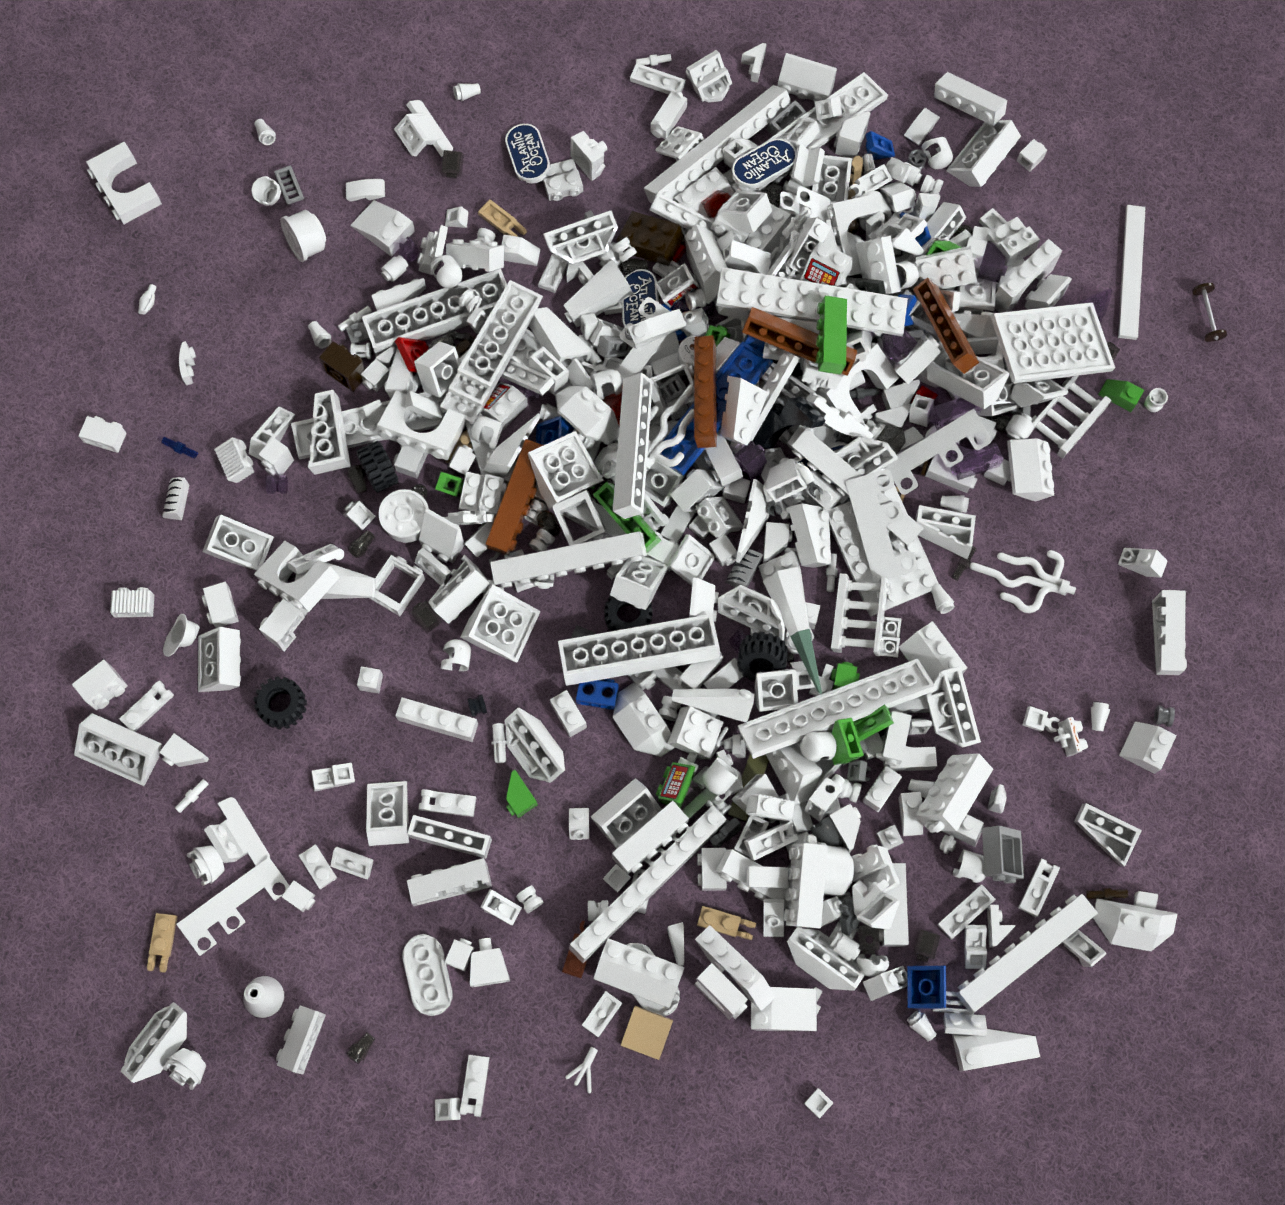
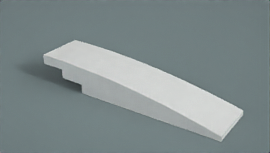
[440,280,543,425]

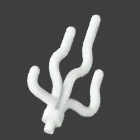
[646,384,694,470]
[969,550,1076,613]

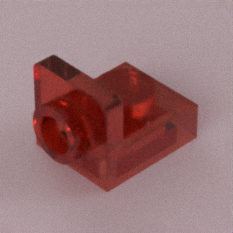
[701,190,731,218]

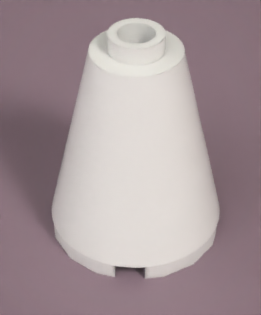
[243,976,284,1018]

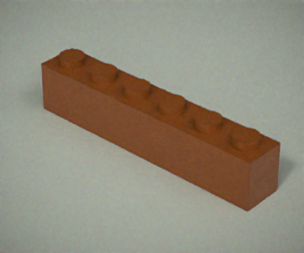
[913,277,979,374]
[742,307,857,376]
[694,335,717,448]
[485,439,544,556]

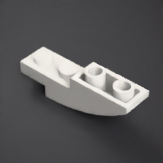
[806,394,873,438]

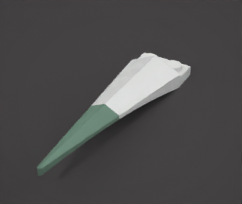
[758,551,822,694]

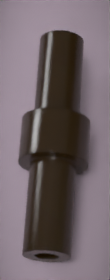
[1086,888,1128,900]

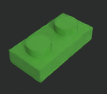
[853,704,894,742]

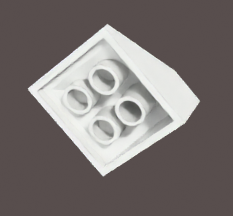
[528,431,603,510]
[460,585,540,663]

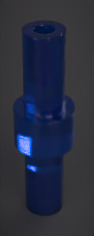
[161,437,198,459]

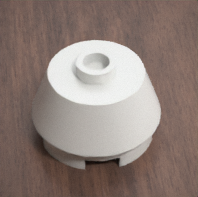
[187,845,224,886]
[163,1048,206,1090]

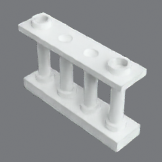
[1031,375,1112,459]
[831,573,891,656]

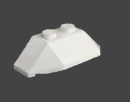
[543,211,618,265]
[555,386,619,445]
[831,436,899,488]
[718,585,785,641]
[925,666,981,747]
[613,682,675,757]
[504,708,565,783]
[1093,899,1177,951]
[787,927,864,991]
[121,1002,187,1083]

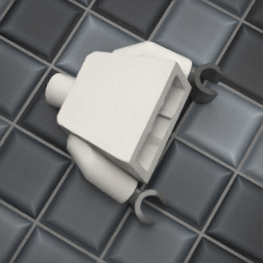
[763,458,823,516]

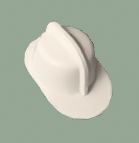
[163,614,200,657]

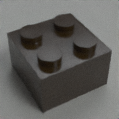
[319,341,366,392]

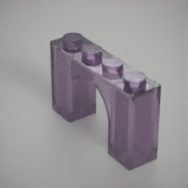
[929,398,1004,480]

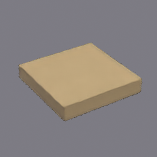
[621,1006,673,1060]

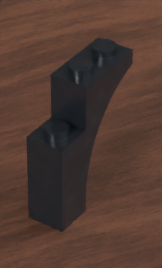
[751,397,826,450]

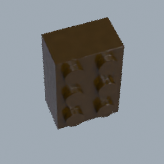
[616,211,684,266]

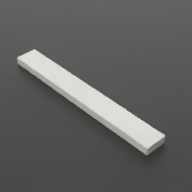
[1118,205,1145,340]

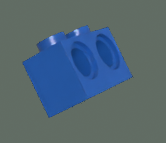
[576,679,619,710]

